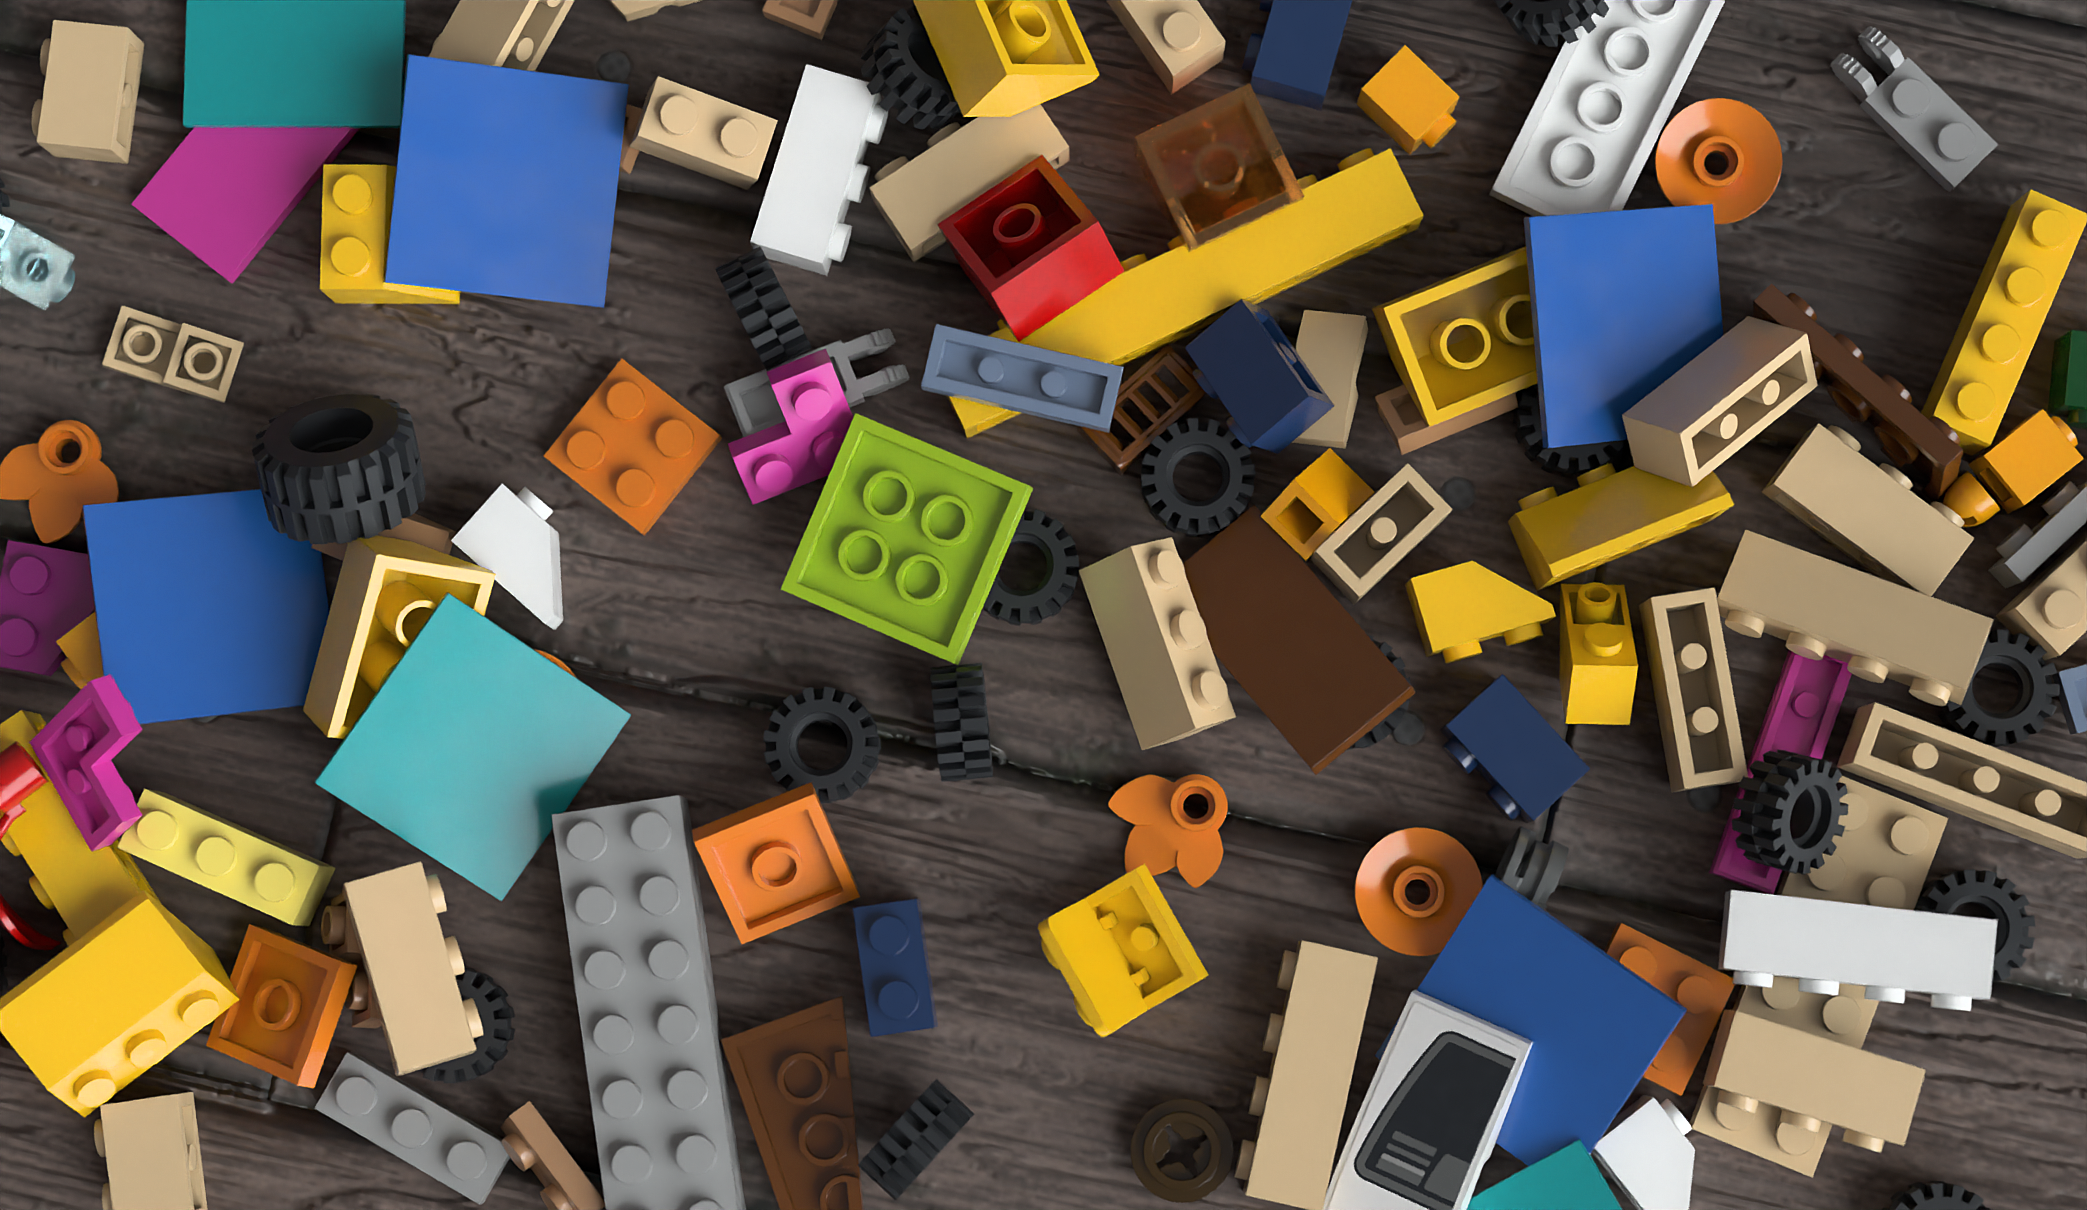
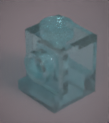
[0,215,76,311]

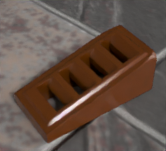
[1077,344,1207,476]

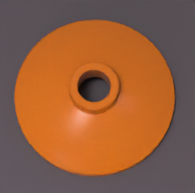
[1655,98,1782,225]
[1355,828,1483,956]

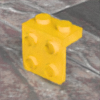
[1038,864,1208,1037]

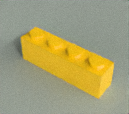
[1921,189,2087,456]
[0,710,163,946]

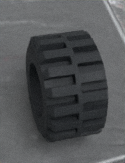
[252,393,426,545]

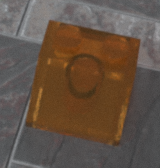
[1134,83,1304,252]

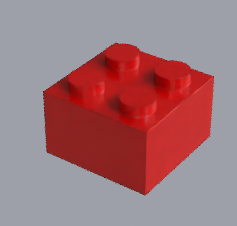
[937,155,1124,342]

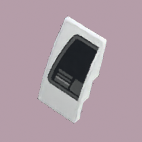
[1323,990,1533,1210]

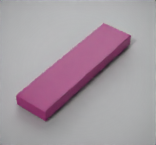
[1709,650,1852,895]

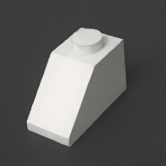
[451,484,563,630]
[1592,1095,1695,1210]

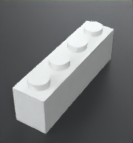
[1718,890,1997,1011]

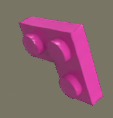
[728,348,853,505]
[29,674,143,852]

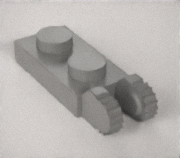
[1831,26,1998,192]
[724,328,910,437]

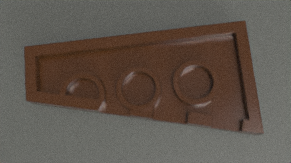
[1753,283,1963,503]
[721,996,864,1210]

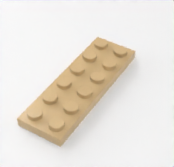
[1689,776,1948,1177]

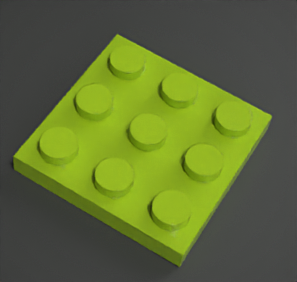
[781,413,1033,665]

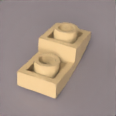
[102,305,244,403]
[1291,310,1368,449]

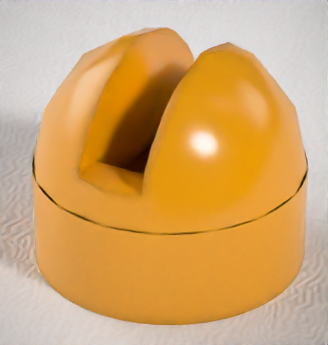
[1943,471,2001,527]

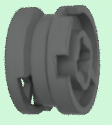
[1495,826,1569,911]

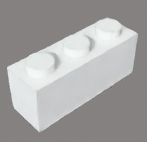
[750,64,888,276]

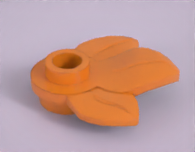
[0,420,119,544]
[1108,774,1228,888]

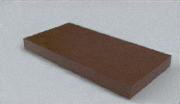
[1183,505,1415,775]

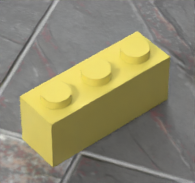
[117,789,335,926]

